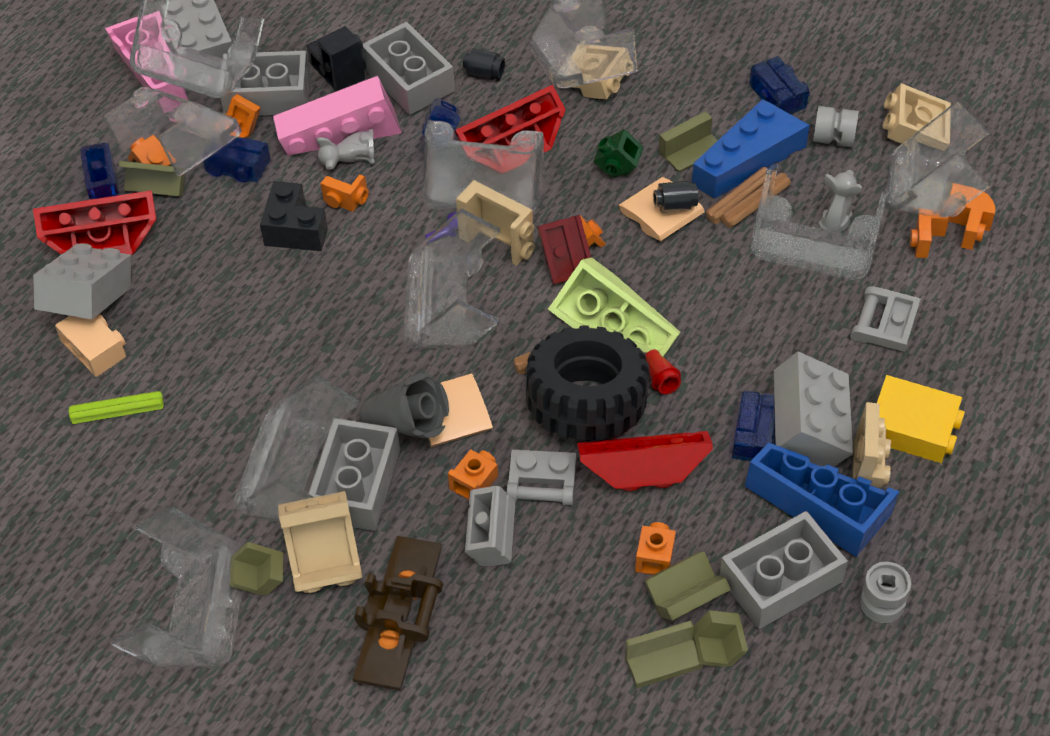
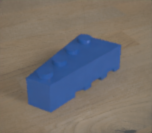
[692,99,809,199]
[745,442,900,557]

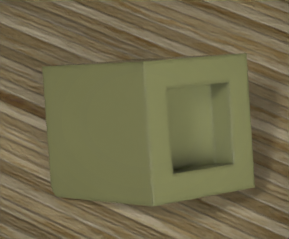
[230,542,283,595]
[694,610,748,667]

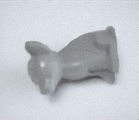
[317,129,374,170]
[819,170,862,232]

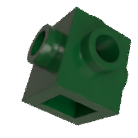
[593,129,644,178]

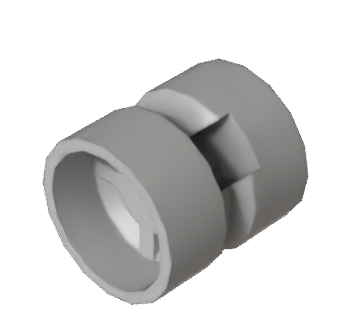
[813,106,859,147]
[860,562,911,623]

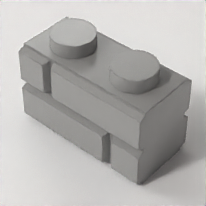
[465,486,516,566]

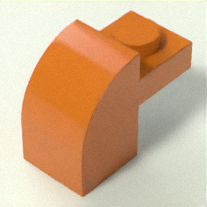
[945,182,995,250]

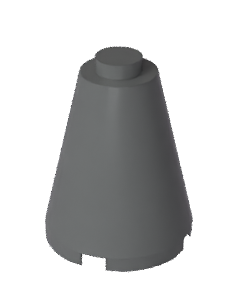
[360,373,449,438]

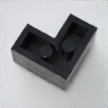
[306,26,366,92]
[260,181,328,251]

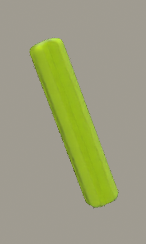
[69,391,164,424]

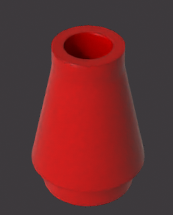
[645,350,681,395]

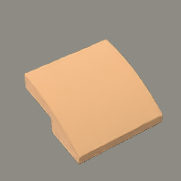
[619,177,704,241]
[428,374,493,447]

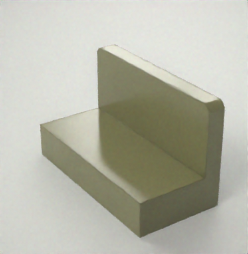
[659,111,718,172]
[119,161,185,196]
[644,551,731,621]
[625,621,703,688]

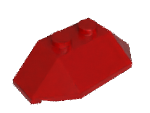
[454,85,566,173]
[33,190,157,255]
[577,431,713,491]

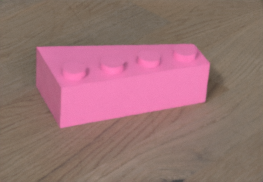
[105,10,189,113]
[273,76,401,156]

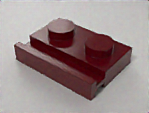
[537,215,591,284]

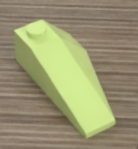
[548,258,681,356]

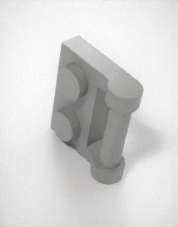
[850,286,921,352]
[507,450,576,506]

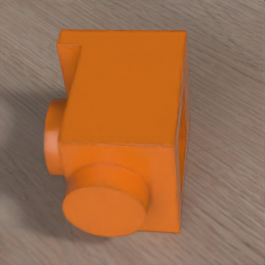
[448,449,498,500]
[635,522,676,575]

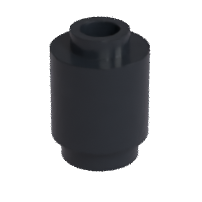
[463,48,506,81]
[653,181,698,213]

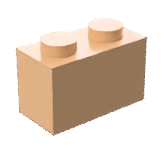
[55,313,126,377]

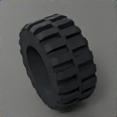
[526,325,649,442]

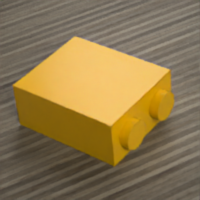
[877,375,965,463]

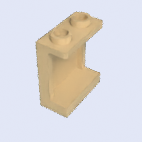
[456,180,535,266]
[278,491,362,593]

